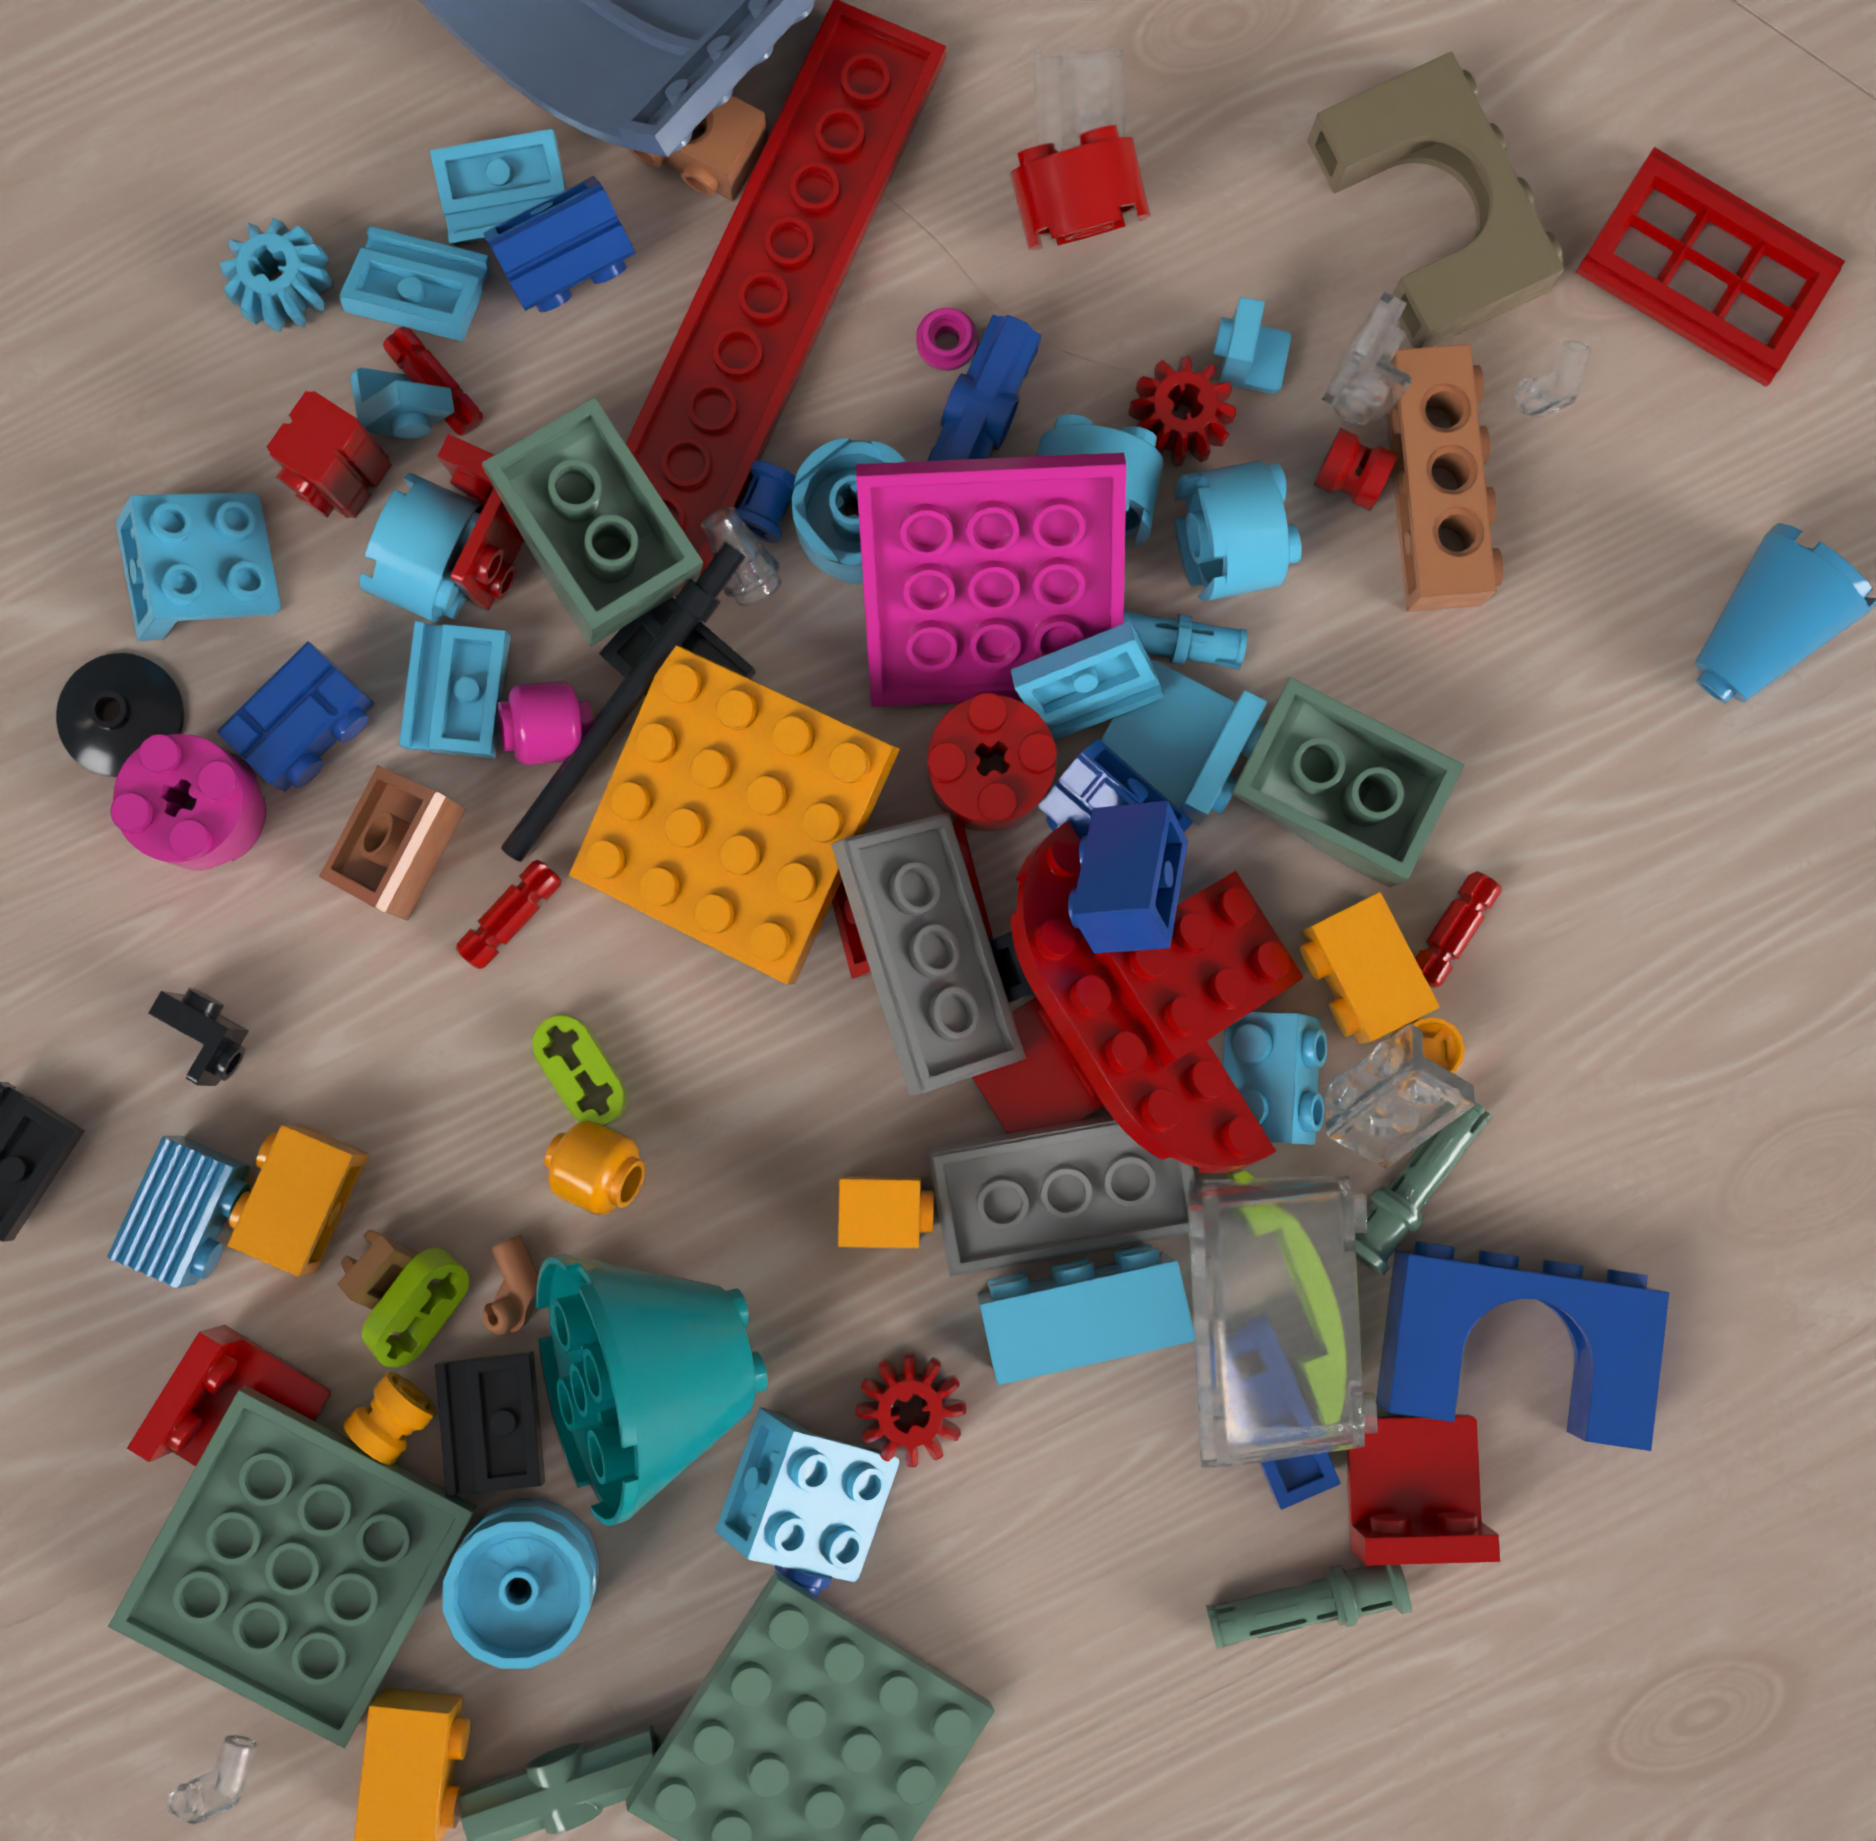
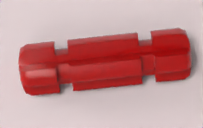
[383,326,483,436]
[456,860,562,969]
[1415,871,1501,988]

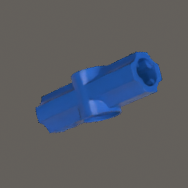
[927,315,1041,461]

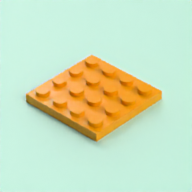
[569,645,900,985]

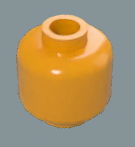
[544,1121,645,1216]

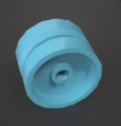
[442,1499,599,1669]

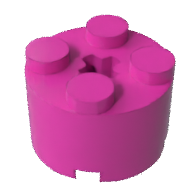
[110,734,267,871]

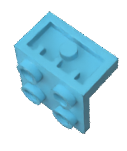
[116,493,281,641]
[715,1407,899,1582]

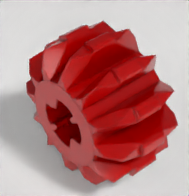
[1128,355,1236,468]
[855,1352,966,1467]

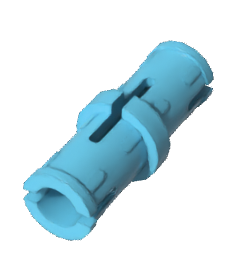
[1124,610,1247,670]

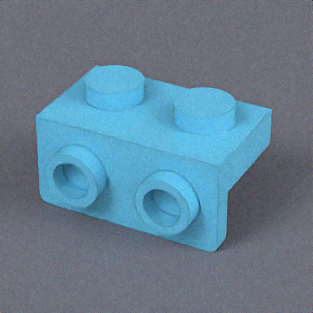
[1223,1012,1328,1145]

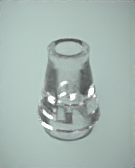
[701,507,782,606]

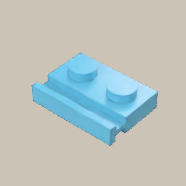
[430,129,567,246]
[339,226,492,342]
[399,621,511,759]
[1011,621,1165,741]

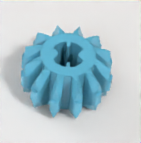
[220,218,333,332]

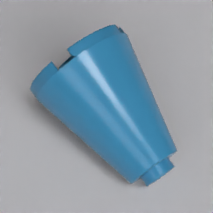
[1694,523,1876,704]

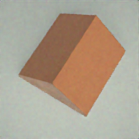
[319,765,466,921]

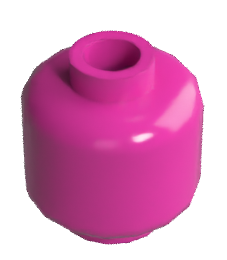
[498,681,593,765]

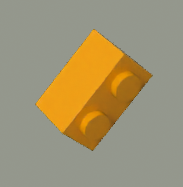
[1300,892,1440,1044]
[227,1124,370,1277]
[838,1175,934,1248]
[354,1688,470,1841]

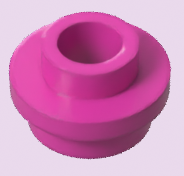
[916,308,978,371]

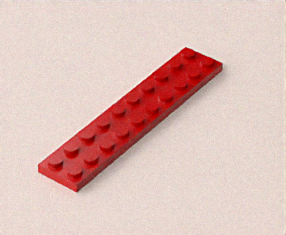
[625,0,946,597]

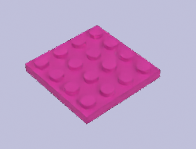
[856,452,1126,707]

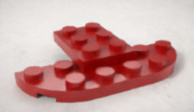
[1010,821,1304,1174]

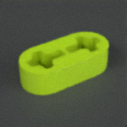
[532,1015,628,1126]
[361,1248,470,1368]

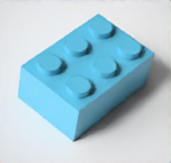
[977,1244,1196,1386]

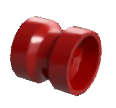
[1313,428,1398,511]

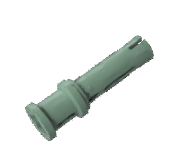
[1336,1093,1492,1276]
[1206,1565,1412,1649]

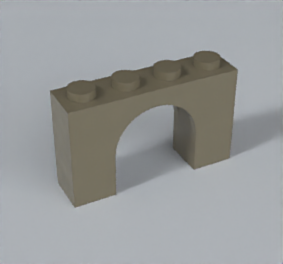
[1307,51,1565,348]

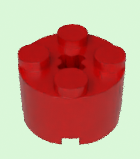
[1010,125,1151,250]
[928,693,1057,832]

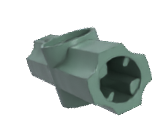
[459,1725,661,1841]

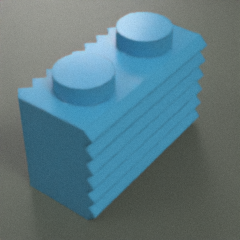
[107,1135,250,1288]

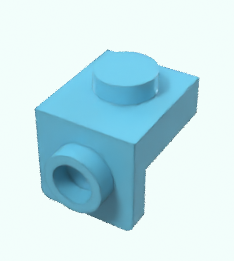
[1213,297,1291,394]
[350,368,454,439]

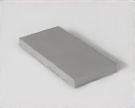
[831,812,1026,1097]
[927,1115,1203,1277]

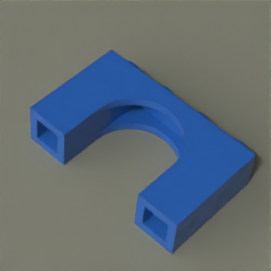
[1375,1241,1669,1451]

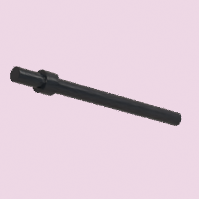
[501,541,746,862]

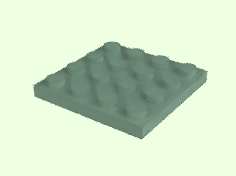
[108,1385,477,1749]
[626,1571,995,1841]

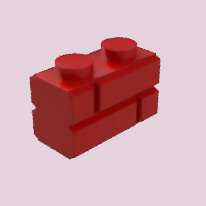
[267,391,392,518]

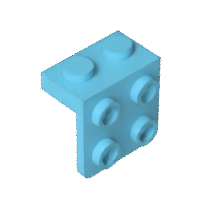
[1101,660,1267,825]

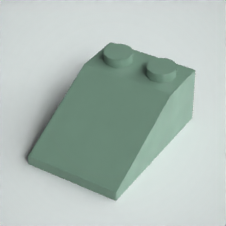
[482,397,703,647]
[1231,677,1464,887]

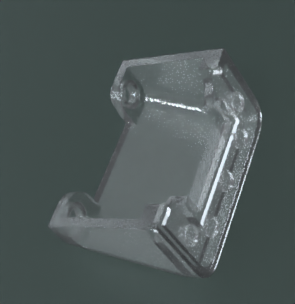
[1188,1175,1377,1468]

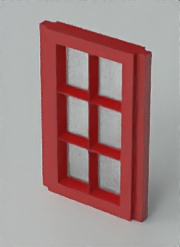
[1575,147,1845,387]

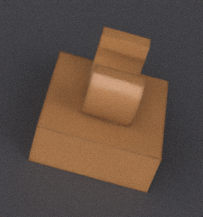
[337,1230,419,1310]

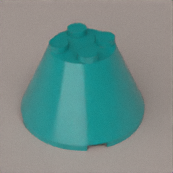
[536,1254,768,1526]

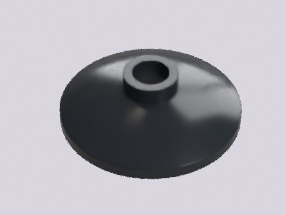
[56,653,184,778]

